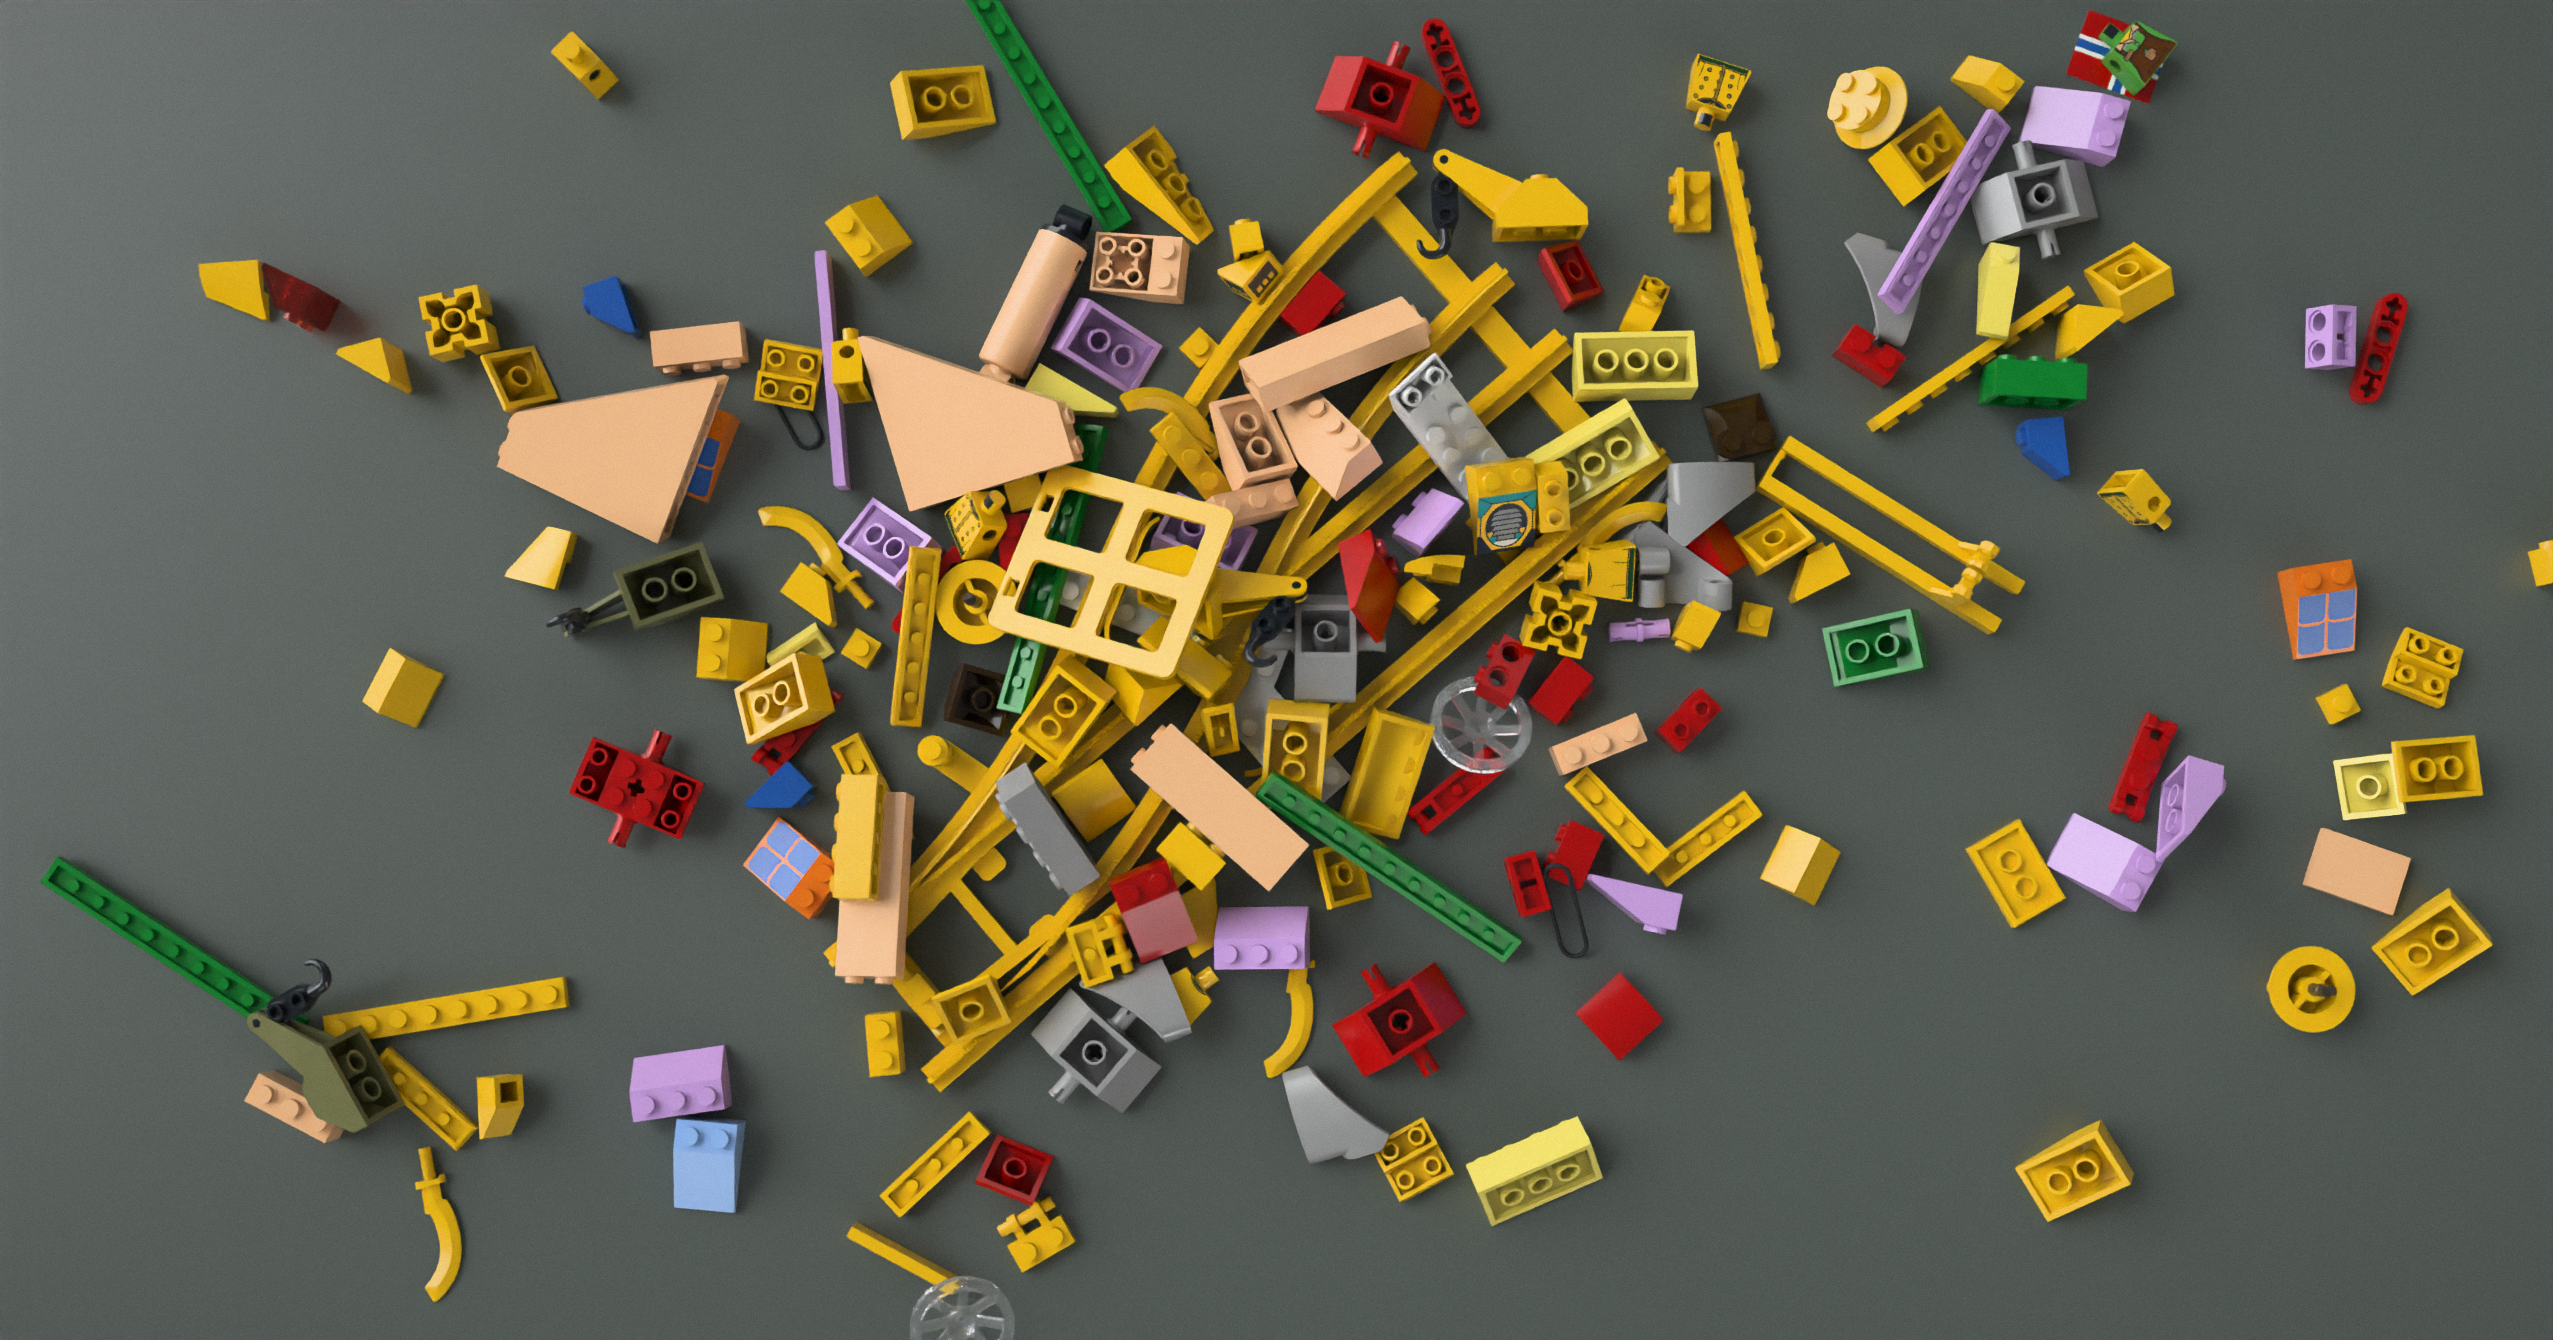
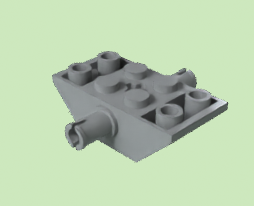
[1970,140,2098,260]
[1264,594,1386,702]
[1031,987,1162,1113]

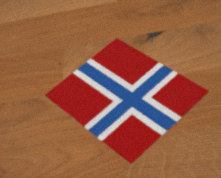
[2066,10,2164,104]

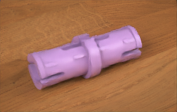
[1608,618,1671,642]

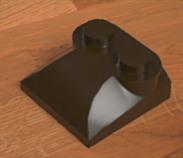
[1702,393,1777,462]
[944,663,1010,737]

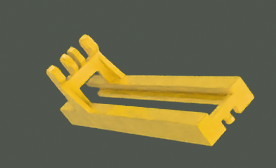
[1756,436,2026,635]

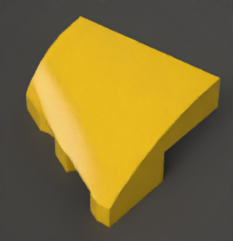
[198,260,270,321]
[505,527,578,591]
[1404,555,1465,586]
[1181,878,1218,959]

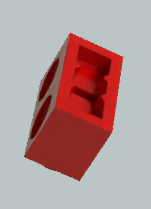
[1473,634,1536,710]
[1653,688,1723,753]
[1502,850,1552,917]

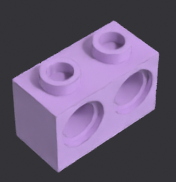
[2305,304,2357,370]

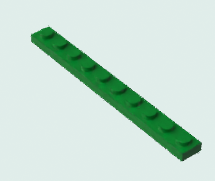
[964,0,1133,233]
[997,423,1109,715]
[1255,770,1522,963]
[40,857,311,1025]

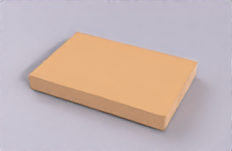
[2302,828,2411,915]

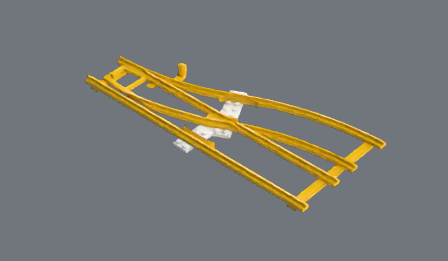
[823,151,1673,1092]

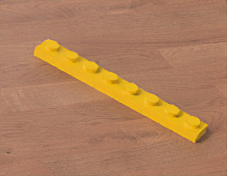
[1713,132,1781,370]
[1866,285,2075,433]
[322,976,570,1040]

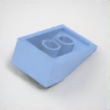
[673,1115,746,1213]

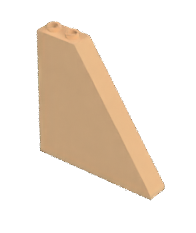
[858,336,1084,512]
[497,375,729,544]

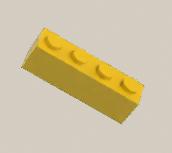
[829,774,886,902]

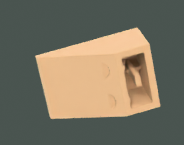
[1089,232,1190,304]

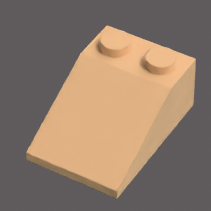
[1209,393,1298,491]

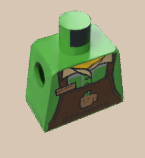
[2098,21,2178,96]

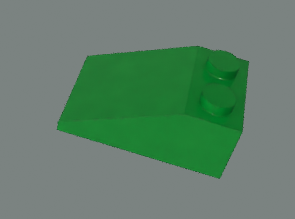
[1822,608,1931,687]

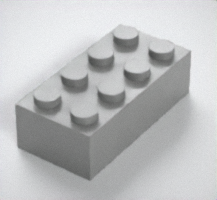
[995,762,1100,896]

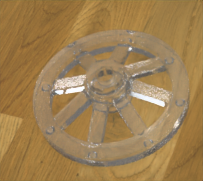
[1429,676,1532,774]
[909,1276,1015,1340]

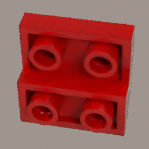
[1575,972,1664,1062]

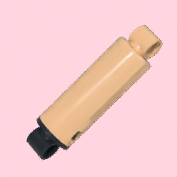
[979,204,1092,384]

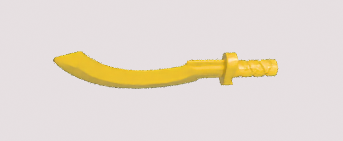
[1119,387,1220,461]
[1545,501,1667,586]
[758,506,875,610]
[1264,959,1316,1079]
[415,1146,462,1302]

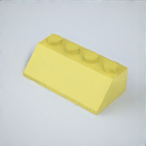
[1571,331,1698,402]
[1525,398,1660,510]
[1466,1116,1603,1226]

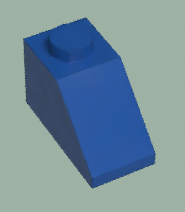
[582,276,643,339]
[2015,416,2070,480]
[744,761,818,808]

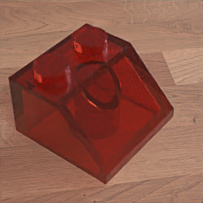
[261,263,341,333]

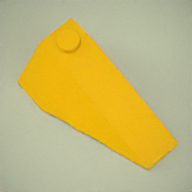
[1104,126,1214,245]

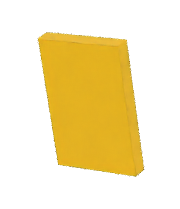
[1965,819,2066,928]

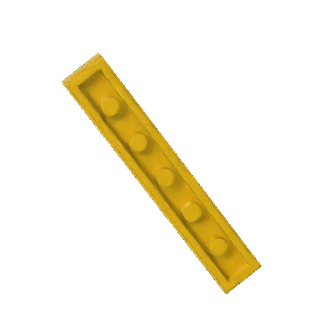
[890,546,942,727]

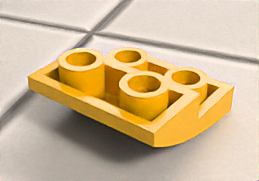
[754,339,823,411]
[2381,627,2464,709]
[1052,758,1137,842]
[1374,1117,1454,1203]

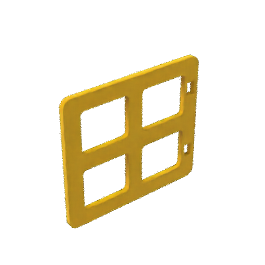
[988,465,1235,680]

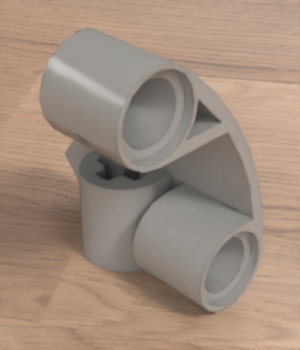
[1844,233,1923,347]
[1667,462,1756,548]
[1634,521,1733,611]
[1079,957,1192,1043]
[1282,1065,1389,1165]

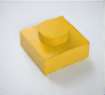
[1179,327,1218,370]
[1736,601,1773,638]
[841,628,884,670]
[2316,684,2361,724]

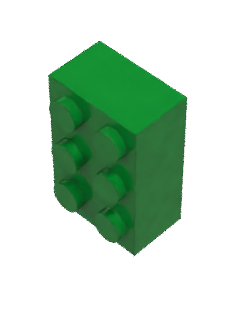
[1978,354,2088,410]

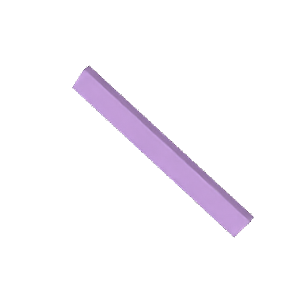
[1877,109,2011,314]
[814,250,851,491]

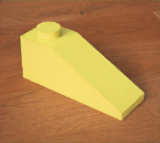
[1976,242,2020,340]
[1025,363,1119,418]

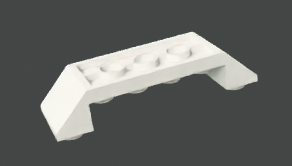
[1389,353,1511,503]

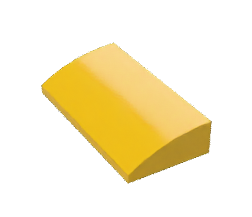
[1339,707,1435,840]

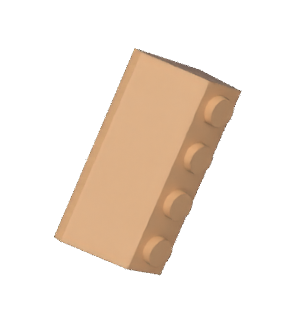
[1275,392,1383,501]

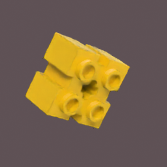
[418,284,500,362]
[1519,580,1598,659]

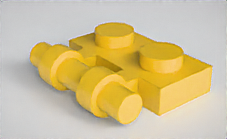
[1065,912,1134,988]
[997,1196,1076,1273]

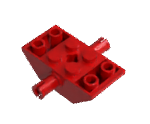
[1315,42,1446,159]
[569,729,705,848]
[1332,961,1467,1078]

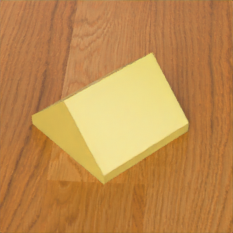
[2333,753,2407,820]

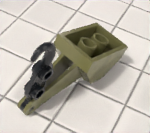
[546,542,724,638]
[247,958,405,1133]

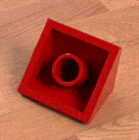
[1536,240,1604,313]
[1686,518,1749,576]
[975,1134,1053,1206]

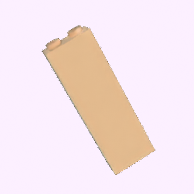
[1239,296,1431,413]
[1130,723,1309,891]
[835,792,914,985]

